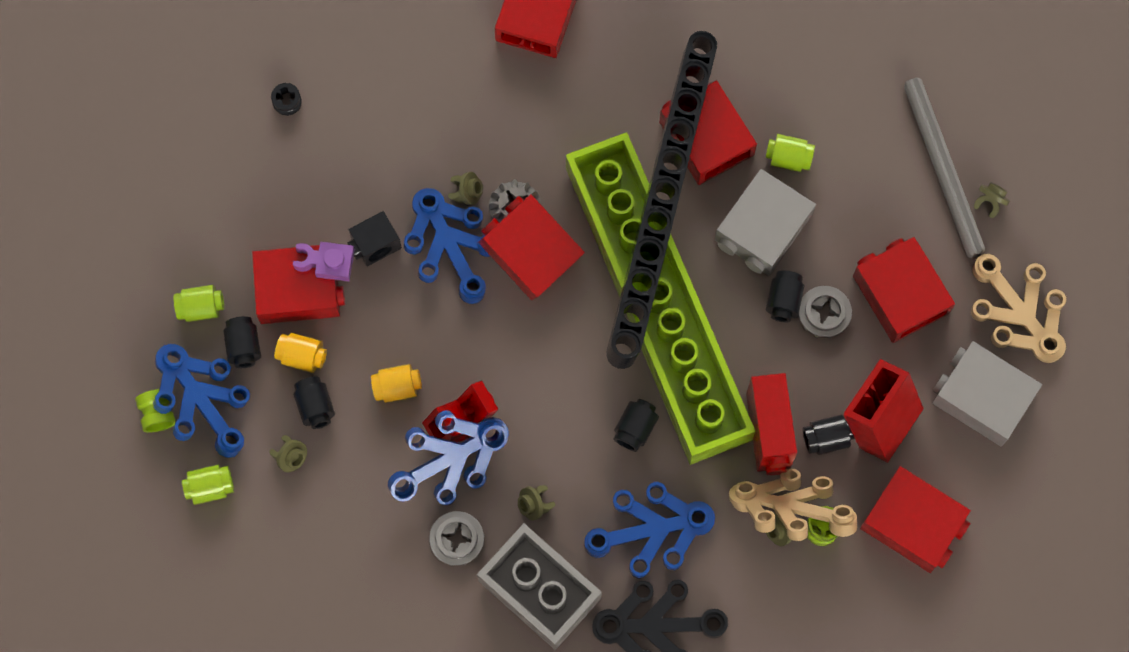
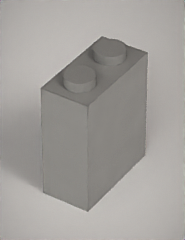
[715,169,816,276]
[932,341,1043,447]

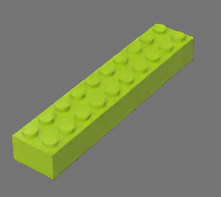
[566,132,756,465]

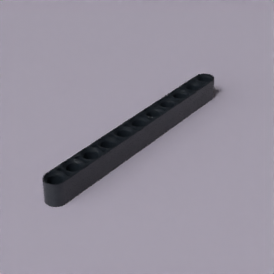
[606,31,717,369]

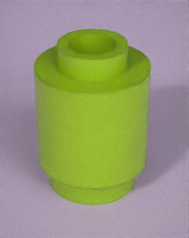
[765,134,815,172]
[173,285,225,322]
[182,464,234,505]

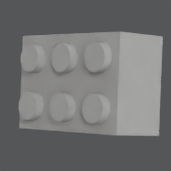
[477,523,602,650]

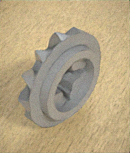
[489,179,541,222]
[798,286,852,338]
[429,511,484,566]

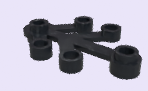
[592,580,728,652]

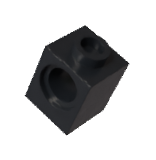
[347,211,402,267]

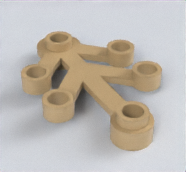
[971,254,1066,363]
[729,469,857,541]

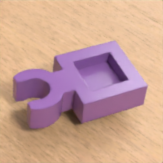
[293,242,355,281]

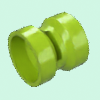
[135,389,176,433]
[807,506,838,546]

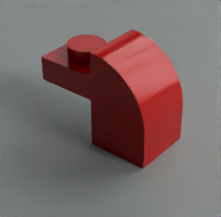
[422,380,498,443]

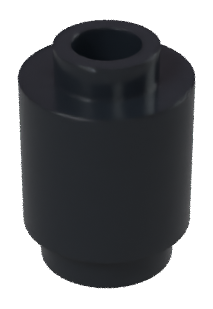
[766,270,805,322]
[223,316,261,368]
[293,376,335,429]
[613,399,659,452]
[802,414,855,455]

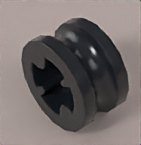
[271,83,302,116]

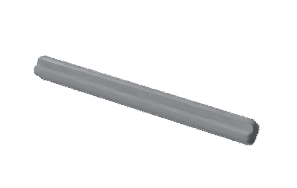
[904,78,985,258]

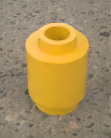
[274,332,327,373]
[371,364,422,403]

